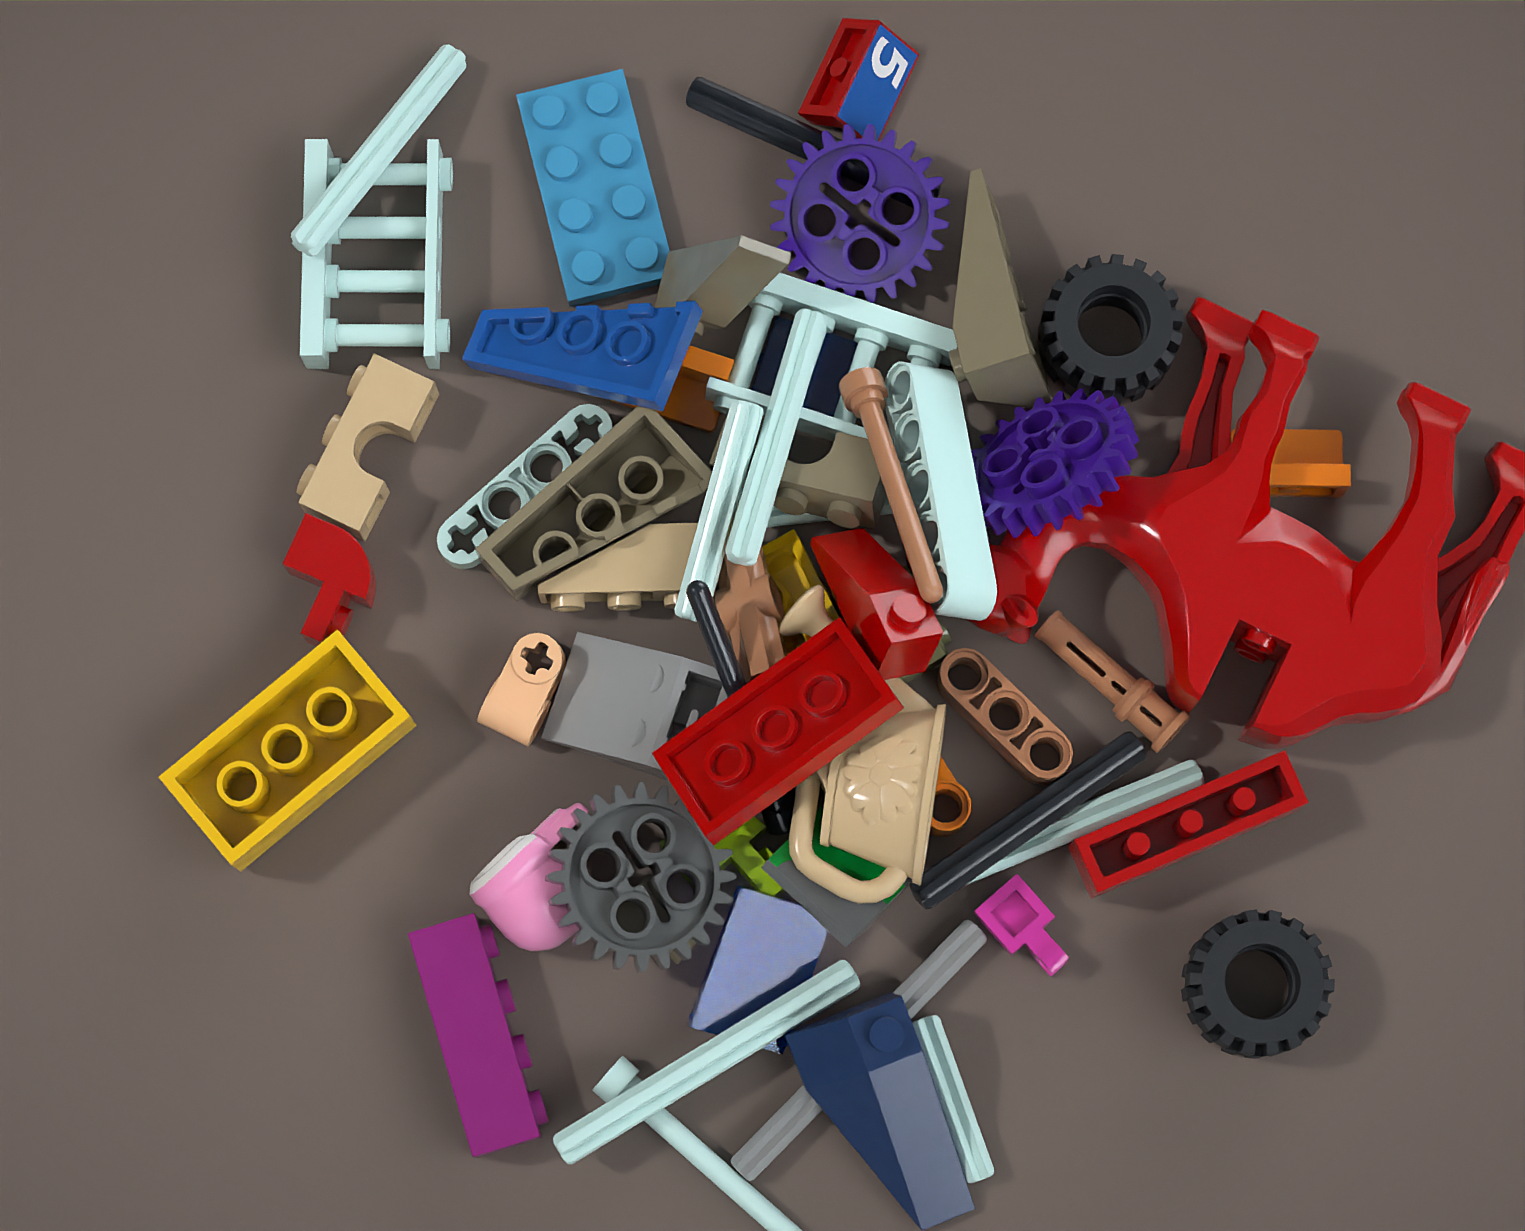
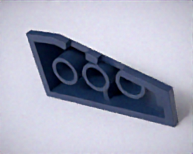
[784,992,975,1231]

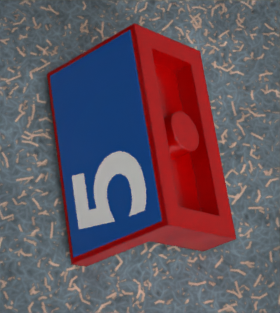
[798,18,920,141]

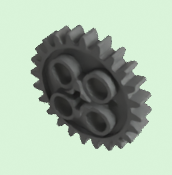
[545,782,736,973]

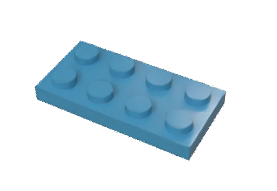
[516,69,670,307]

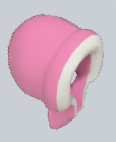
[469,803,589,951]

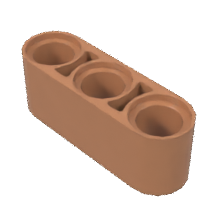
[936,648,1073,786]

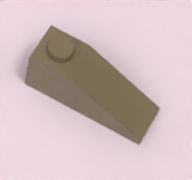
[654,235,791,337]

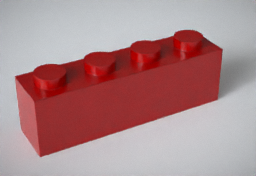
[1068,750,1309,899]

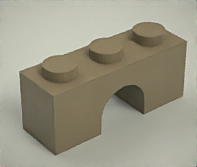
[709,410,887,529]

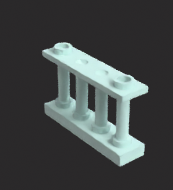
[300,139,453,369]
[705,273,957,442]

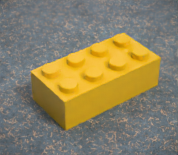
[158,629,417,872]

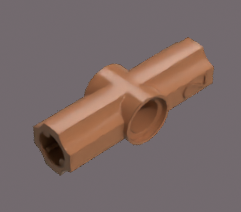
[715,545,788,683]

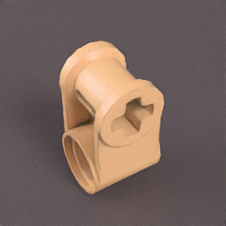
[477,633,567,747]

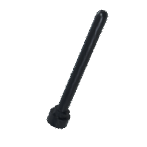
[686,580,796,835]

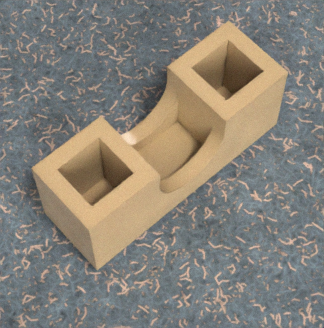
[297,353,439,542]

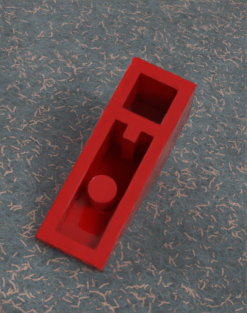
[810,528,943,680]

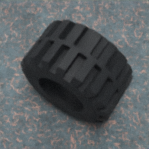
[1038,254,1184,406]
[1181,909,1335,1059]

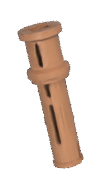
[1035,610,1191,754]

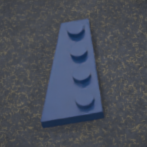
[462,301,703,411]

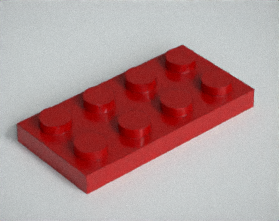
[652,617,904,846]

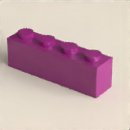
[408,913,549,1158]

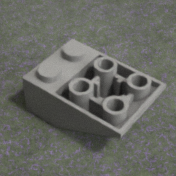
[541,632,727,780]

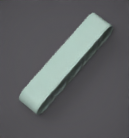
[884,361,997,621]

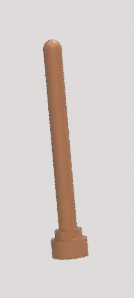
[839,367,943,603]

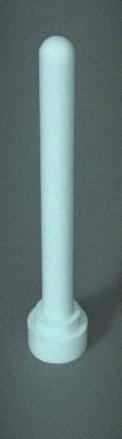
[592,1056,802,1231]

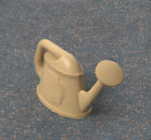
[779,585,946,904]

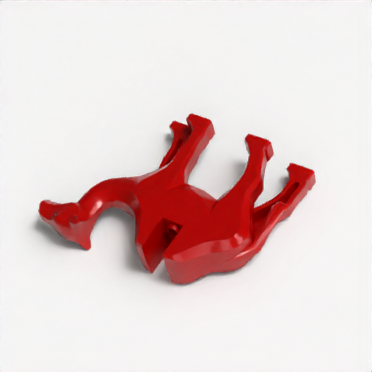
[906,297,1525,749]

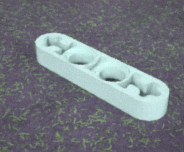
[437,404,613,569]

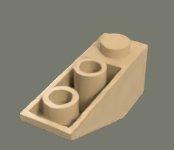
[538,523,698,612]

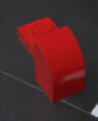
[282,513,376,646]

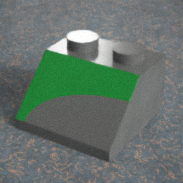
[761,805,912,948]

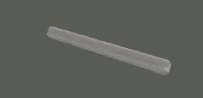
[731,920,987,1181]

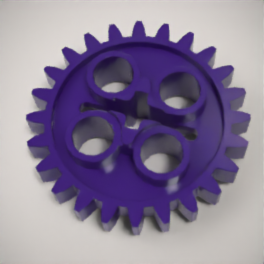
[770,124,950,304]
[971,388,1139,538]

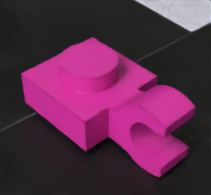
[974,874,1069,977]

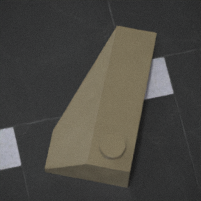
[949,168,1052,407]

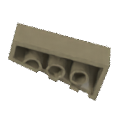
[475,406,712,602]

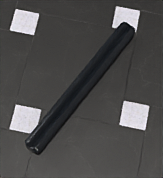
[686,77,941,208]
[909,731,1147,909]

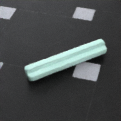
[912,1015,994,1183]

